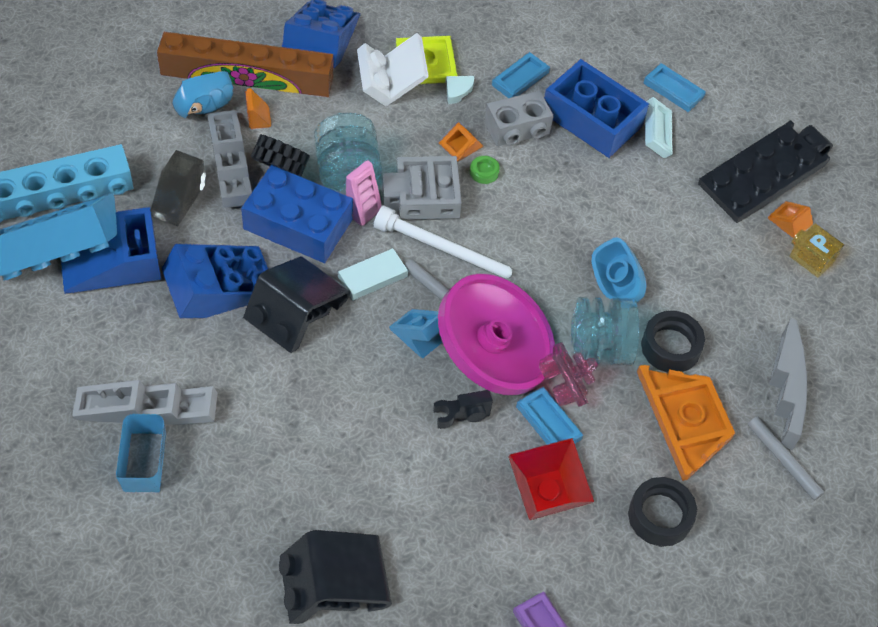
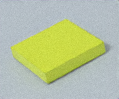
[396,36,457,84]

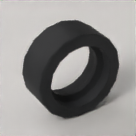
[641,311,705,373]
[628,477,698,547]

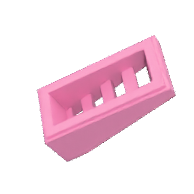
[346,160,382,226]

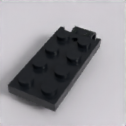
[698,120,833,223]

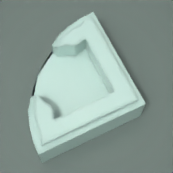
[446,76,474,104]

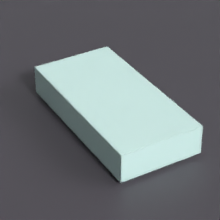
[645,97,672,158]
[338,248,408,301]

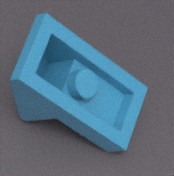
[389,309,443,359]

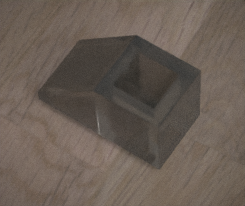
[151,150,206,227]

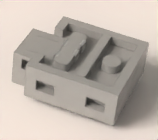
[382,156,462,220]

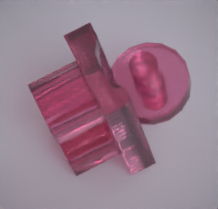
[539,342,598,407]

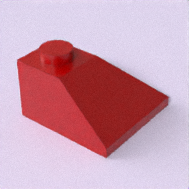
[508,438,594,520]

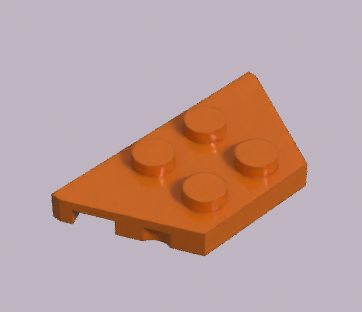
[637,365,735,481]

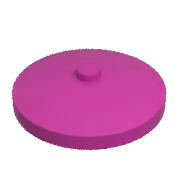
[438,274,555,395]

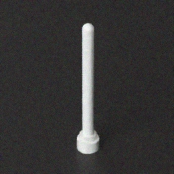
[374,205,512,278]

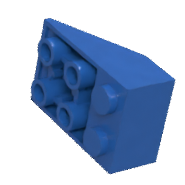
[282,0,361,68]
[61,207,161,294]
[161,244,268,318]

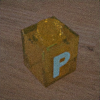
[789,223,844,278]

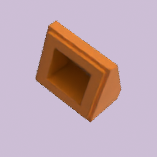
[245,88,271,129]
[439,122,483,162]
[768,201,813,239]

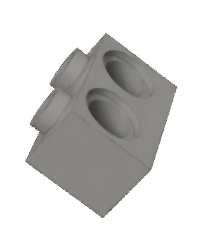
[484,91,553,147]

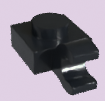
[433,390,493,429]

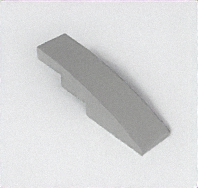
[207,110,252,208]
[769,318,807,450]
[72,380,218,425]

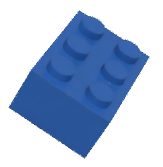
[544,59,649,158]
[241,165,353,264]

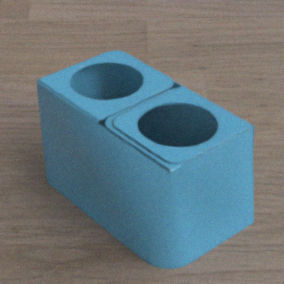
[116,414,166,492]

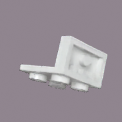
[357,33,428,106]

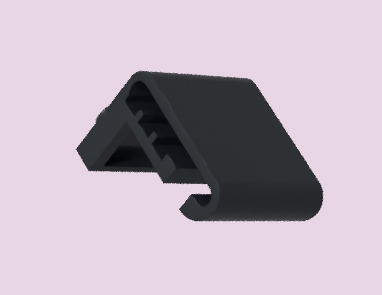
[243,256,351,353]
[279,530,392,624]

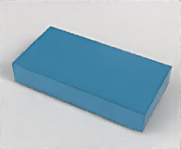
[492,52,550,98]
[643,63,706,112]
[516,387,583,445]

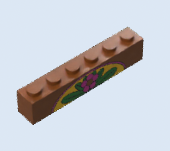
[157,32,333,97]

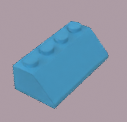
[0,193,117,281]

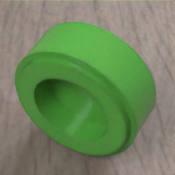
[470,156,500,184]

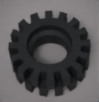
[251,134,310,177]

